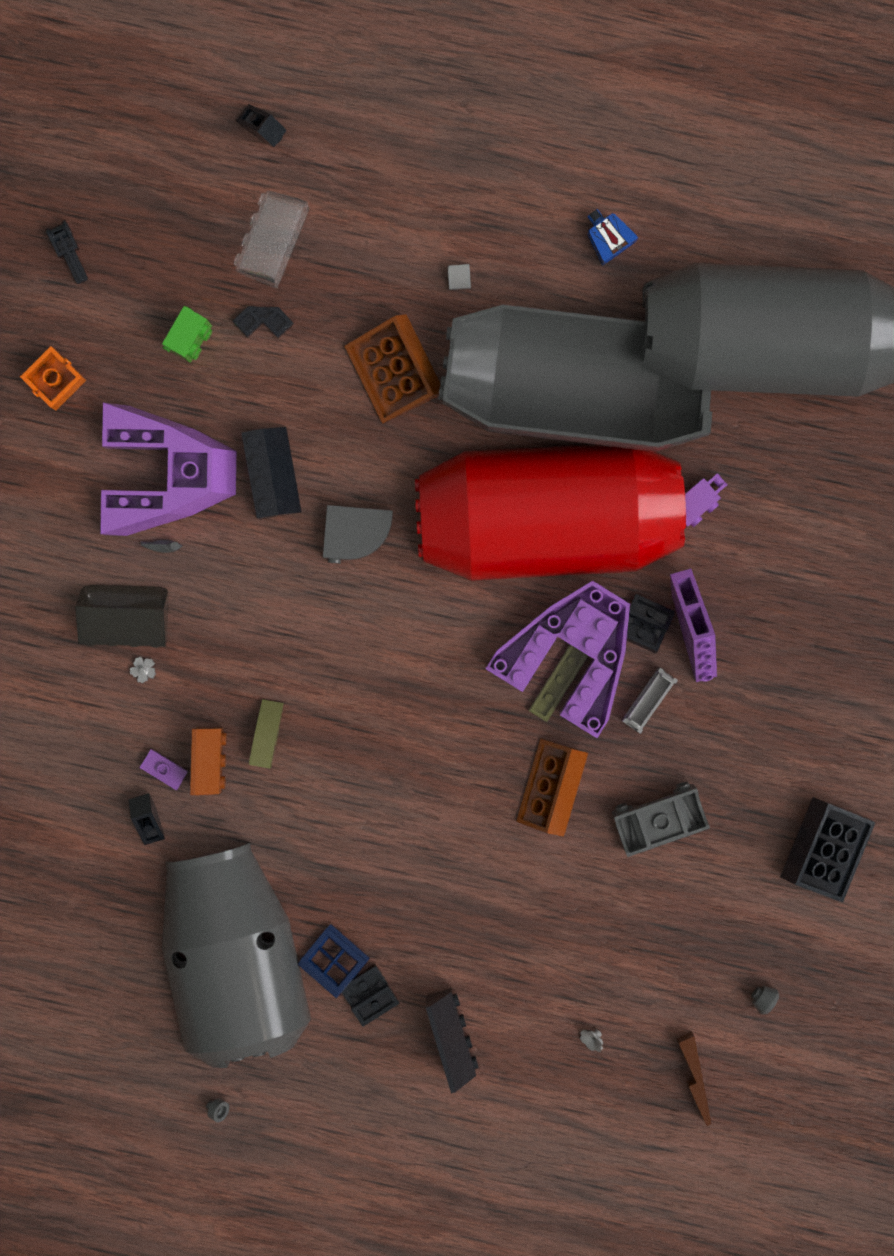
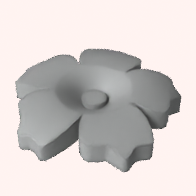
[130,657,156,683]

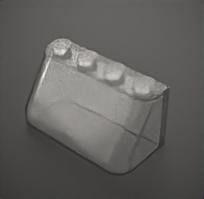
[234,190,310,289]

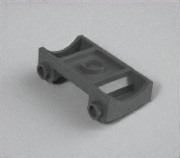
[612,782,710,857]

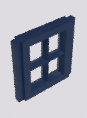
[298,924,370,998]

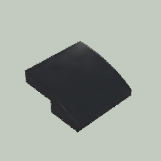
[627,594,675,654]
[342,963,400,1027]

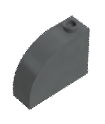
[323,505,393,564]

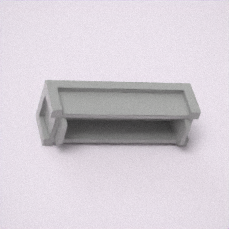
[621,667,678,734]

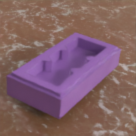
[140,749,189,790]

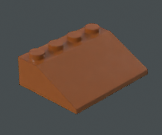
[344,314,441,424]

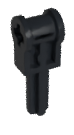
[45,220,88,284]

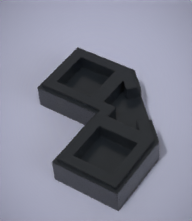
[233,306,294,339]

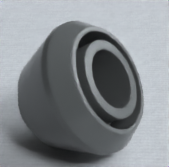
[751,986,779,1014]

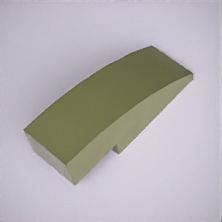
[249,699,284,769]

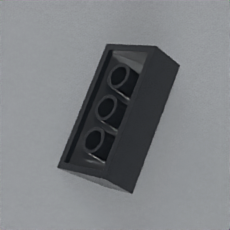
[241,427,302,520]

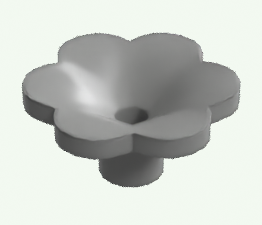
[580,1029,603,1052]

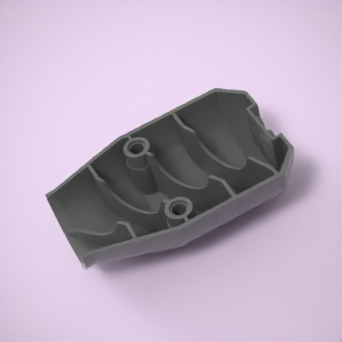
[162,843,311,1068]

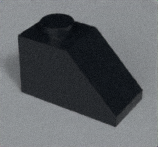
[236,104,287,147]
[128,793,165,845]

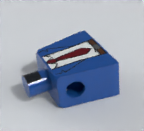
[587,209,638,266]

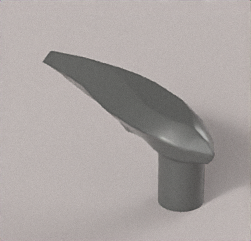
[141,540,183,553]

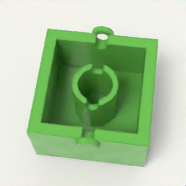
[162,306,213,363]

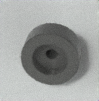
[206,1098,230,1122]

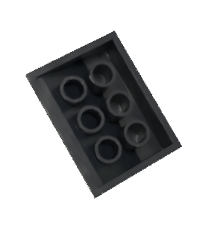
[780,797,876,902]
[426,988,479,1094]

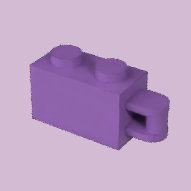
[685,473,728,527]

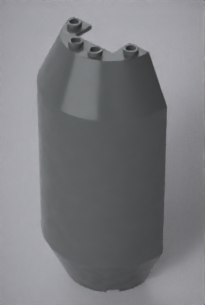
[642,263,894,397]
[438,305,712,452]

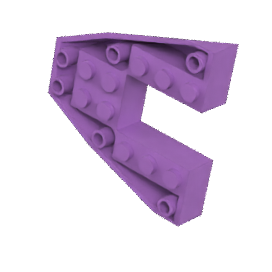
[101,402,237,536]
[486,581,630,738]

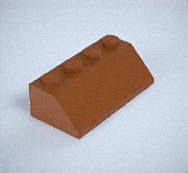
[516,739,588,837]

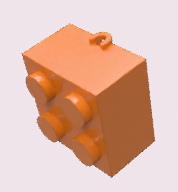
[20,346,86,411]

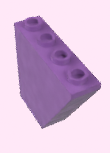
[670,569,717,682]

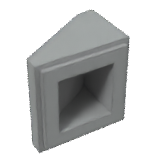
[448,264,471,290]

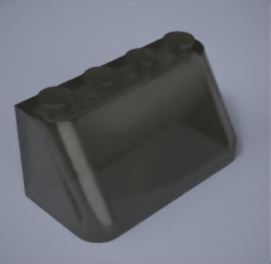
[75,585,168,648]

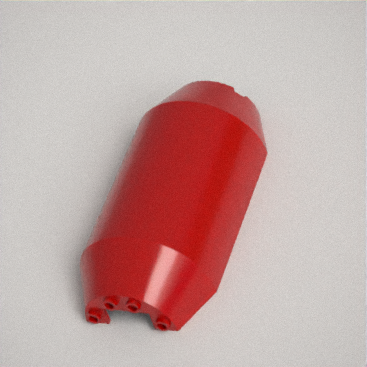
[415,444,686,581]

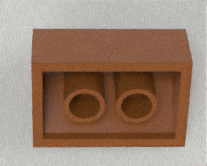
[190,727,227,795]

